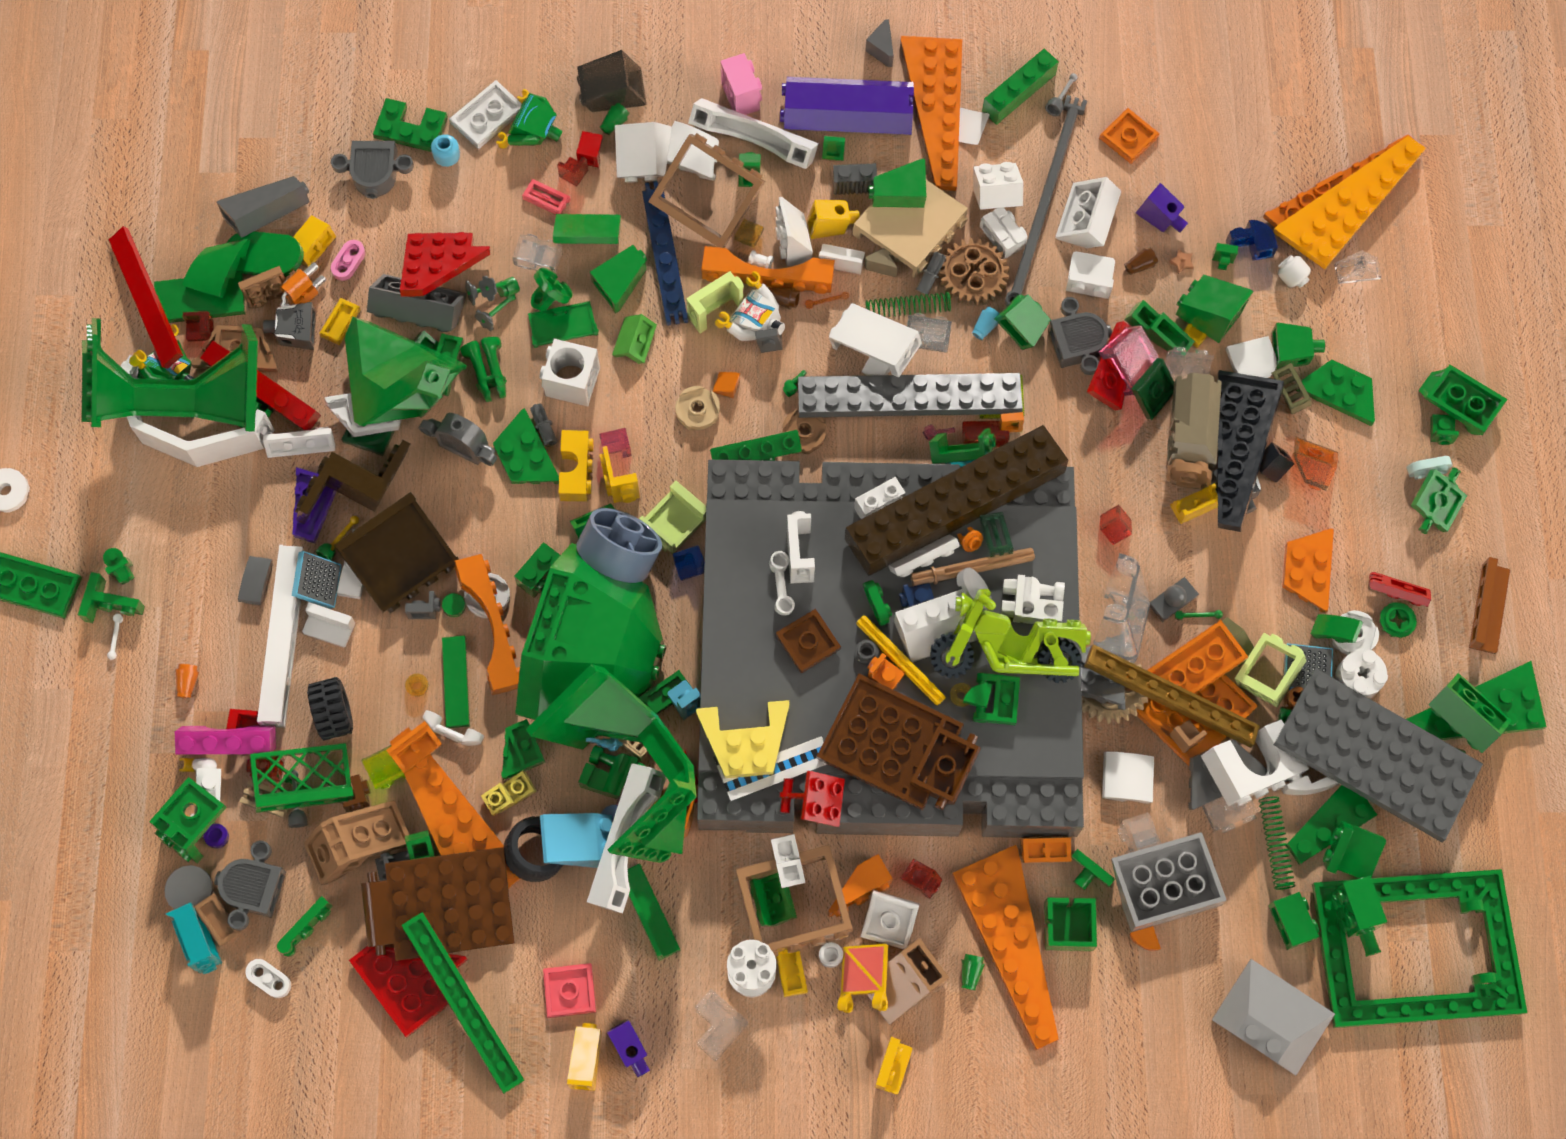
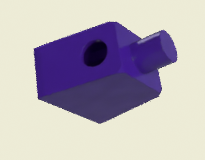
[1136,183,1188,233]
[607,1019,650,1078]

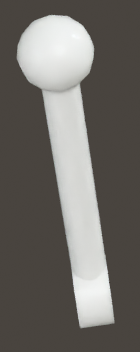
[107,614,123,660]

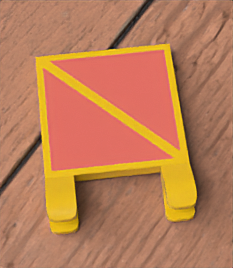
[837,944,888,1013]

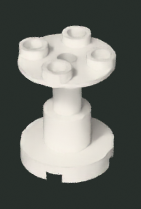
[727,940,776,997]

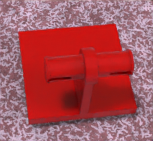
[779,771,845,827]

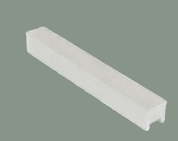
[257,545,303,728]

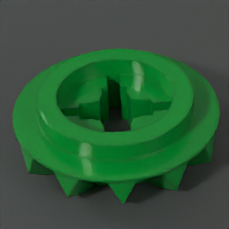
[1379,602,1417,639]

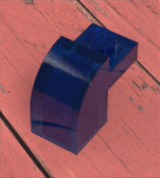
[1226,220,1278,261]

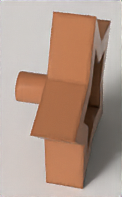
[1169,249,1194,274]

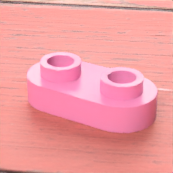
[331,240,365,281]

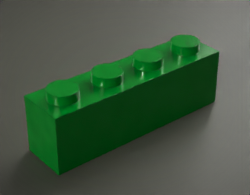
[982,48,1059,125]

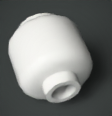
[1278,255,1311,288]

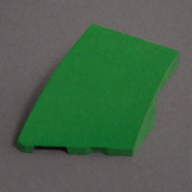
[182,239,251,298]

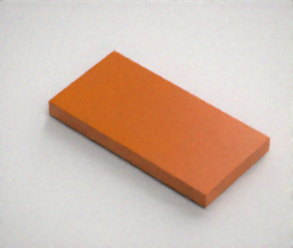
[1147,620,1249,710]

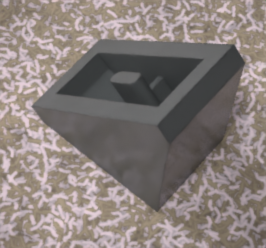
[865,19,894,67]

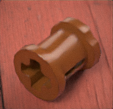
[1283,687,1304,709]

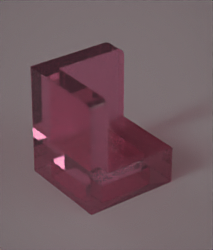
[599,428,632,458]

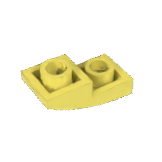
[481,771,537,816]

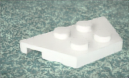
[325,393,402,437]

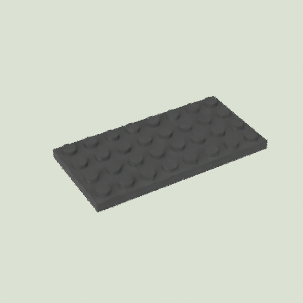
[1273,668,1483,843]

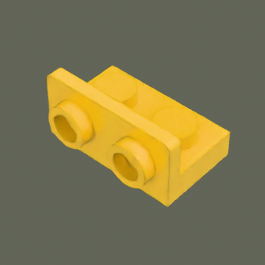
[875,1037,912,1095]

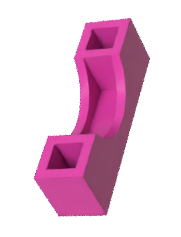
[175,725,276,755]

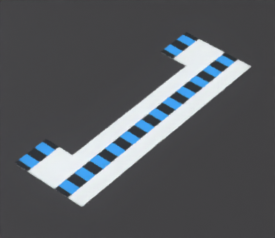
[713,736,827,801]

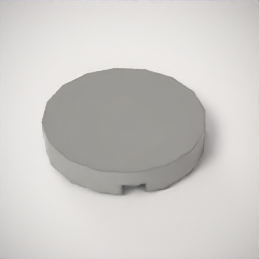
[957,568,992,610]
[164,865,214,909]

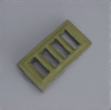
[1271,363,1312,414]

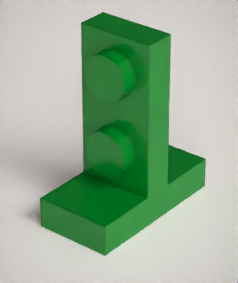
[77,572,145,623]

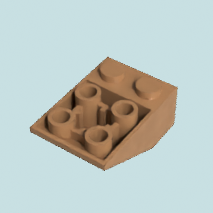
[867,938,949,1025]

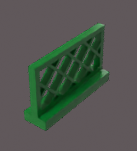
[250,743,353,813]

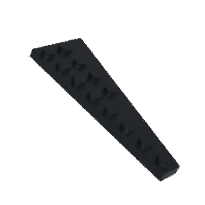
[1218,370,1284,532]

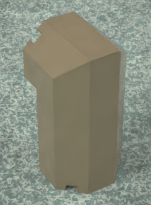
[1167,373,1221,471]

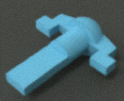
[586,738,623,751]

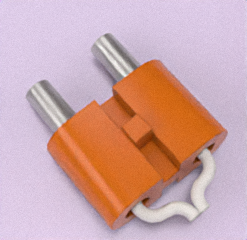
[280,262,326,307]

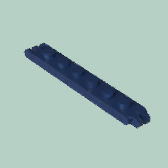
[642,181,689,326]

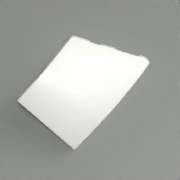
[667,121,719,181]

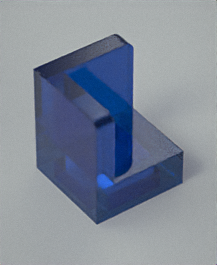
[673,545,705,581]

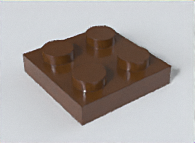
[776,608,841,674]

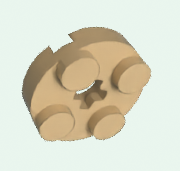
[675,386,720,431]

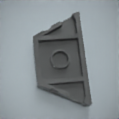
[1080,633,1126,710]
[1188,740,1267,810]

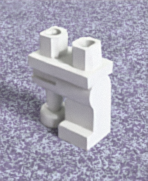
[1001,575,1065,624]

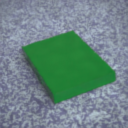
[553,214,621,244]

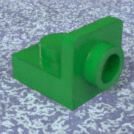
[1430,414,1459,445]

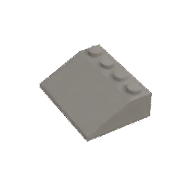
[1111,832,1226,932]

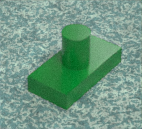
[1071,849,1115,890]

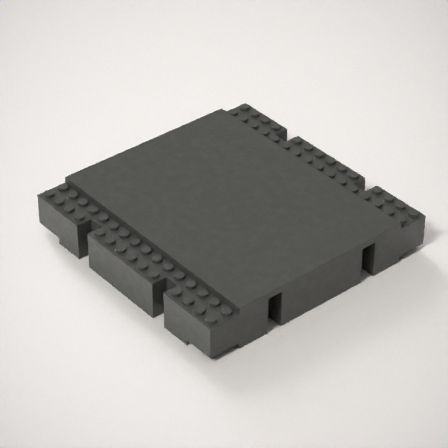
[697,460,1084,838]

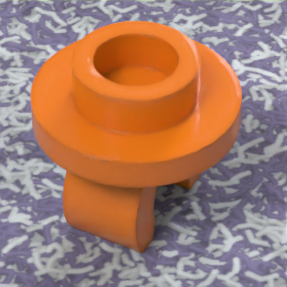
[957,527,983,552]

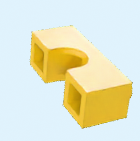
[559,430,594,502]

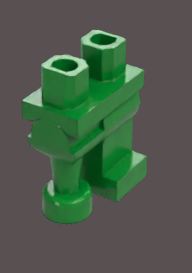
[578,745,647,801]

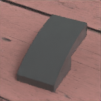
[238,556,273,605]

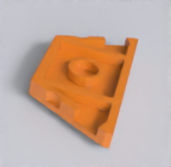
[1282,528,1334,613]

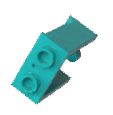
[165,902,222,974]

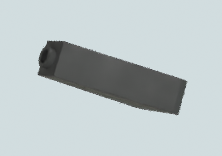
[217,176,310,238]

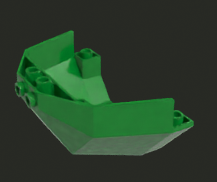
[515,543,666,720]

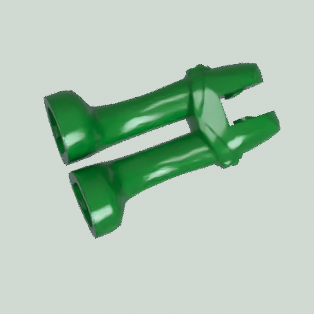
[460,337,507,402]

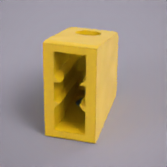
[807,200,860,239]

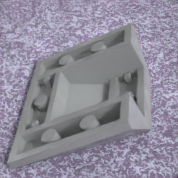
[1212,959,1335,1076]

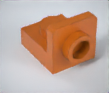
[867,653,905,690]

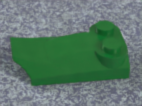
[1418,364,1508,436]

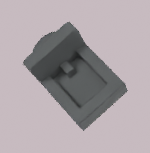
[755,328,783,353]

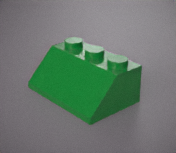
[1428,673,1512,753]

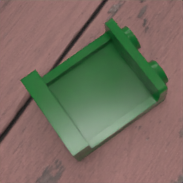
[929,428,996,464]

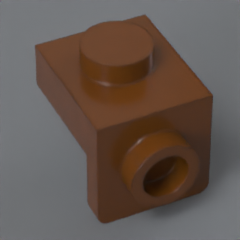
[342,774,371,812]

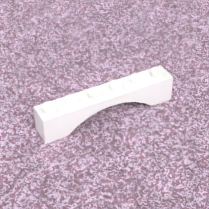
[688,98,819,169]
[587,764,666,913]

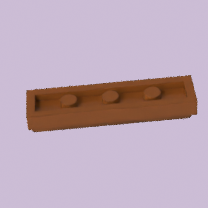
[1469,557,1510,654]

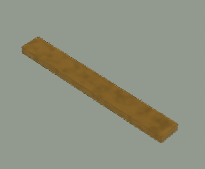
[1084,644,1260,748]

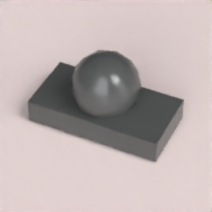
[1148,577,1199,622]

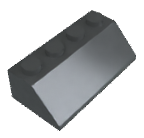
[367,274,467,332]

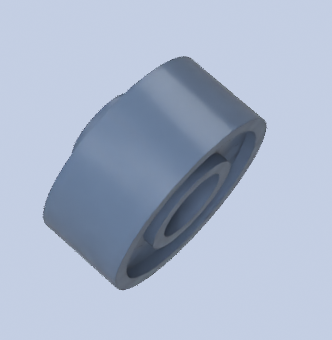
[576,508,662,583]

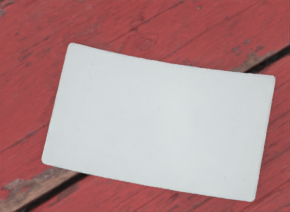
[918,108,990,145]

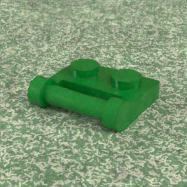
[973,673,1020,726]

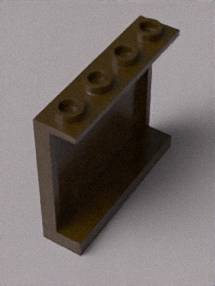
[334,492,459,614]

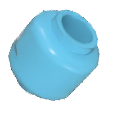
[431,134,461,167]

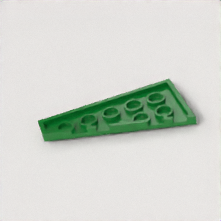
[1406,661,1547,740]

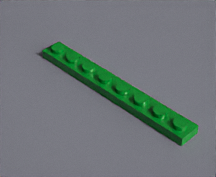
[401,912,525,1094]

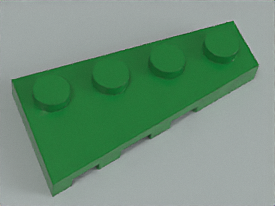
[1286,785,1378,865]

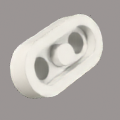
[246,959,291,998]

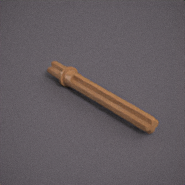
[910,548,1035,586]

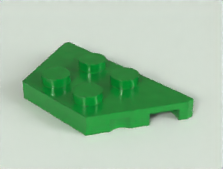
[1295,359,1375,426]
[493,408,559,484]

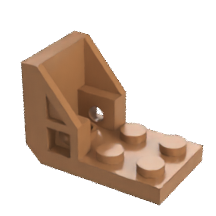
[304,800,409,885]

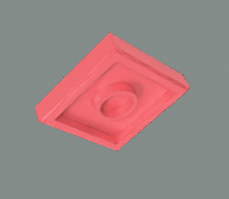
[543,963,596,1018]

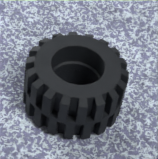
[307,677,353,741]

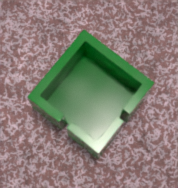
[1044,897,1097,951]

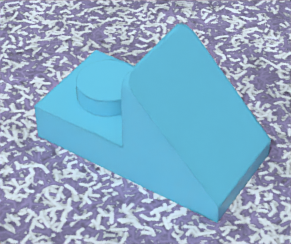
[668,680,701,720]

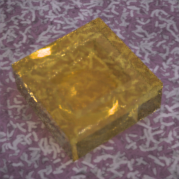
[735,218,764,248]

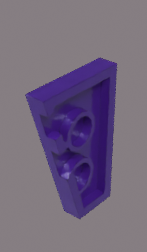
[292,467,336,544]

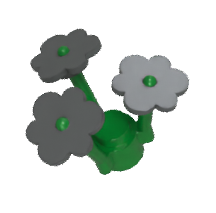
[465,276,520,331]

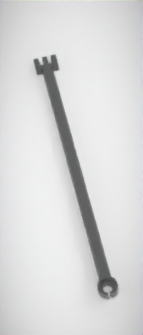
[1005,95,1087,306]

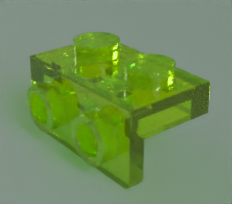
[361,745,406,789]

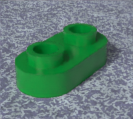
[863,580,892,626]

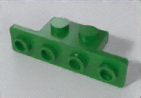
[710,430,802,461]

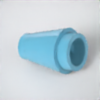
[972,307,1000,340]

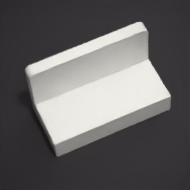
[819,244,865,275]
[302,602,355,648]

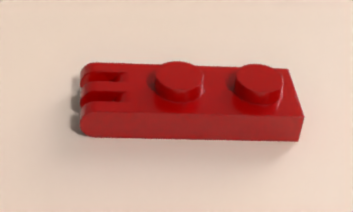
[1369,572,1431,607]

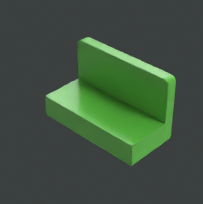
[612,314,657,364]

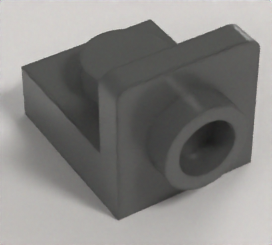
[405,591,441,619]

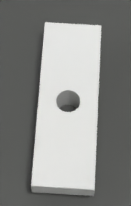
[888,534,960,577]

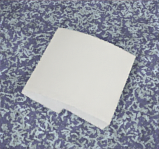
[1102,752,1154,804]

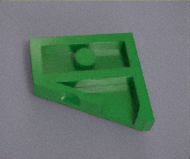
[501,719,545,780]

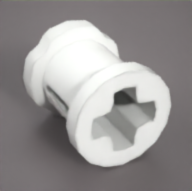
[747,250,774,269]

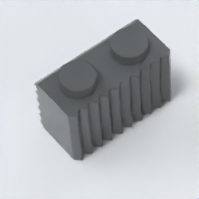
[832,163,877,195]

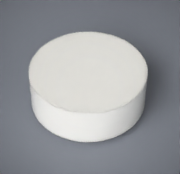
[819,942,843,968]

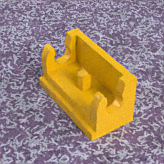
[293,215,336,268]
[1170,483,1218,524]

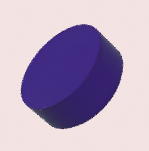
[203,824,229,849]

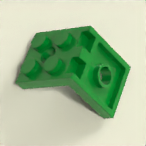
[149,777,227,864]

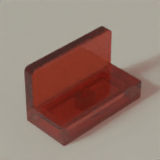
[962,421,1010,447]

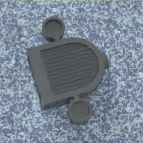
[331,141,414,199]
[1048,297,1112,375]
[418,413,497,466]
[214,840,286,931]

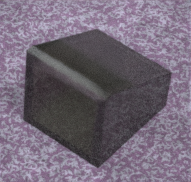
[577,50,647,112]

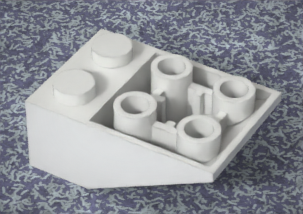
[775,197,813,266]

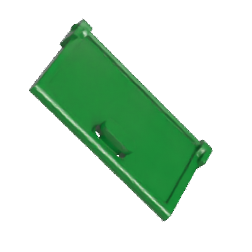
[528,301,599,348]

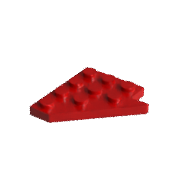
[400,232,491,297]
[349,946,468,1038]

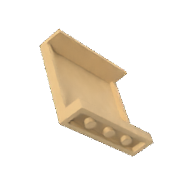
[852,180,968,278]

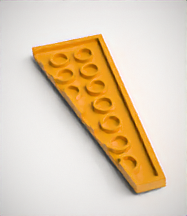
[1273,136,1426,270]

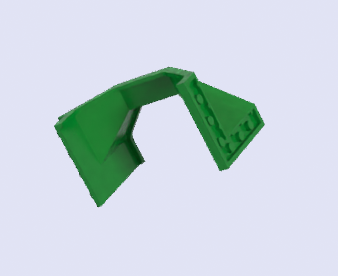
[81,318,258,432]
[526,664,696,863]

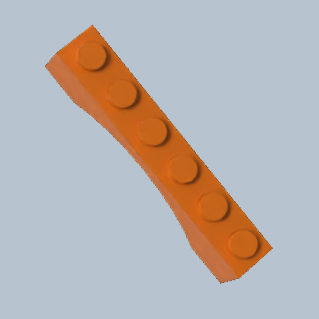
[701,246,835,294]
[454,554,520,696]

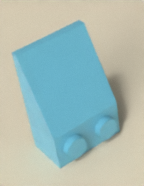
[540,813,612,868]

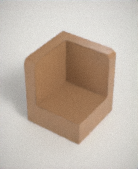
[1170,720,1207,753]

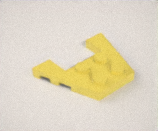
[696,700,789,779]

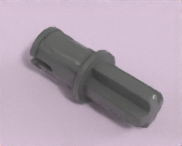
[916,252,946,295]
[530,403,558,447]

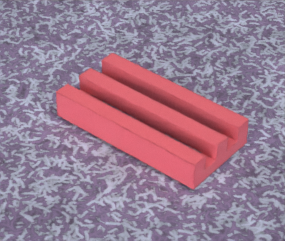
[522,179,571,215]

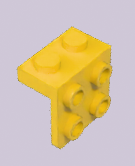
[599,446,640,503]

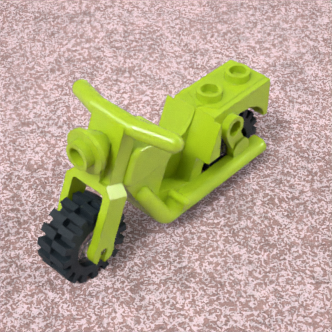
[930,589,1091,683]

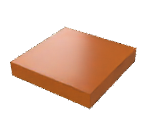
[1099,108,1160,164]

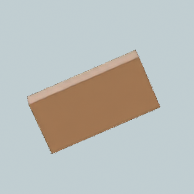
[193,893,241,947]

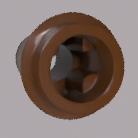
[1124,247,1158,275]
[768,287,800,309]

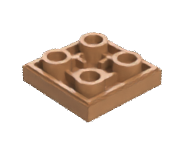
[238,266,286,308]

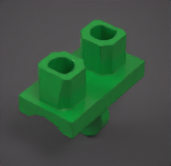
[103,548,135,585]

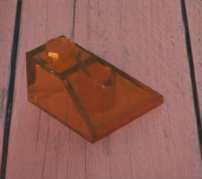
[1292,437,1338,491]

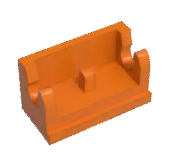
[386,721,442,774]
[1020,837,1072,863]

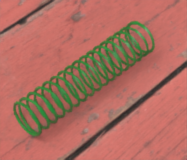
[866,292,951,317]
[1258,796,1296,890]

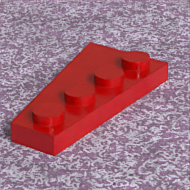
[1087,321,1137,411]

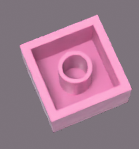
[720,53,762,115]

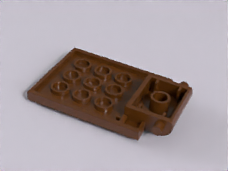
[816,674,981,811]
[361,847,515,961]

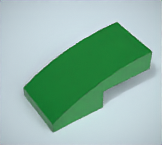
[1310,614,1363,643]

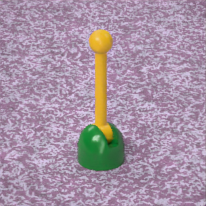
[315,516,359,561]

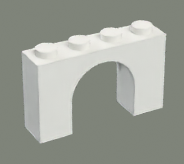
[1201,720,1309,806]

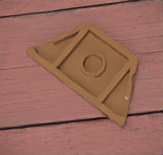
[191,325,278,372]

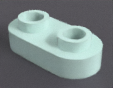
[1406,456,1453,479]

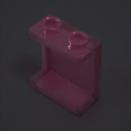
[1099,325,1160,396]

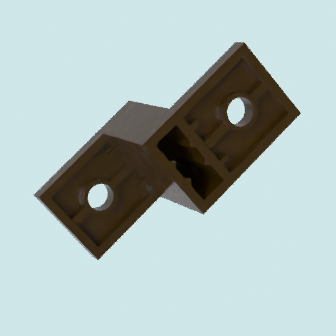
[295,440,411,524]

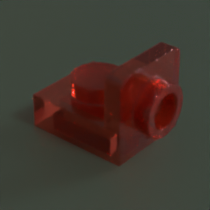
[900,858,942,899]

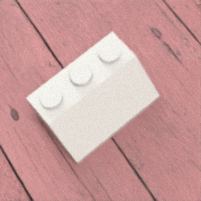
[1055,177,1121,248]
[894,589,977,663]

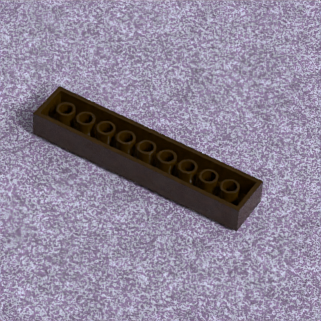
[845,425,1069,576]

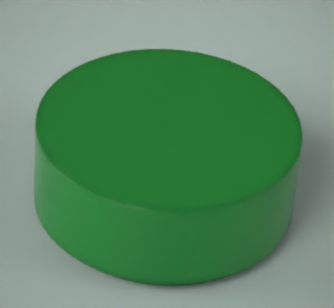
[442,593,466,618]

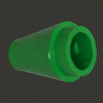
[600,103,630,135]
[961,954,985,991]

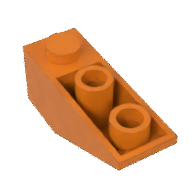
[828,854,893,918]

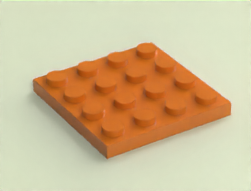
[1136,675,1258,766]

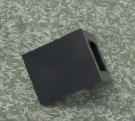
[1259,442,1295,482]

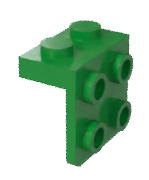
[1323,821,1386,878]

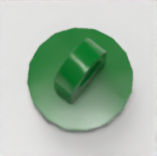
[531,268,573,311]

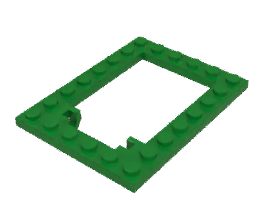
[1312,869,1528,1028]

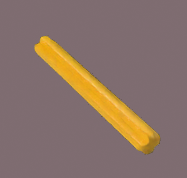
[856,616,946,705]

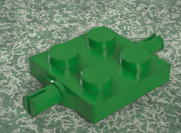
[1411,467,1467,534]

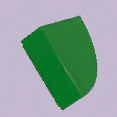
[963,683,992,709]

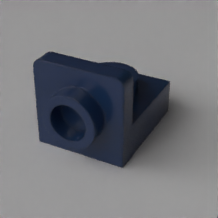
[899,583,934,608]

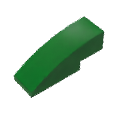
[1124,300,1195,358]

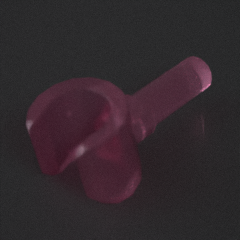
[922,424,955,441]

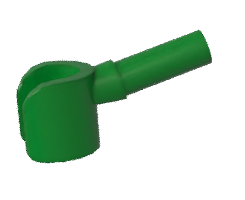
[783,370,807,397]

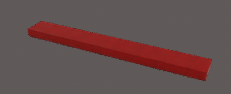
[108,226,183,369]

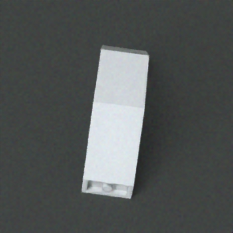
[121,355,274,467]

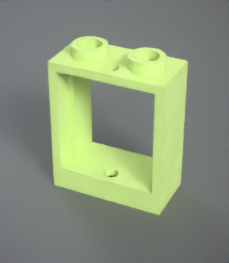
[1235,633,1306,707]

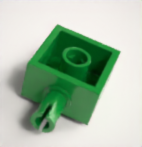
[1331,875,1387,957]

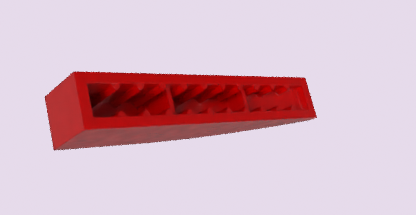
[200,341,321,431]

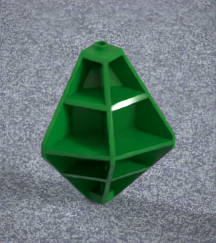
[345,317,467,427]

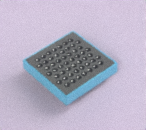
[291,551,341,609]
[1284,643,1333,690]

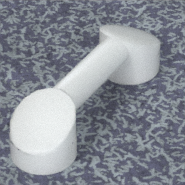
[769,551,795,616]
[423,710,485,746]

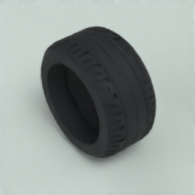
[503,816,563,882]

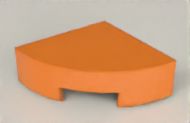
[1129,926,1161,951]

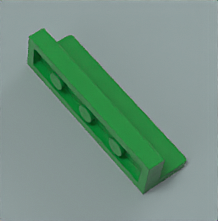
[627,863,681,961]

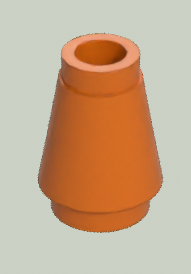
[175,664,199,698]

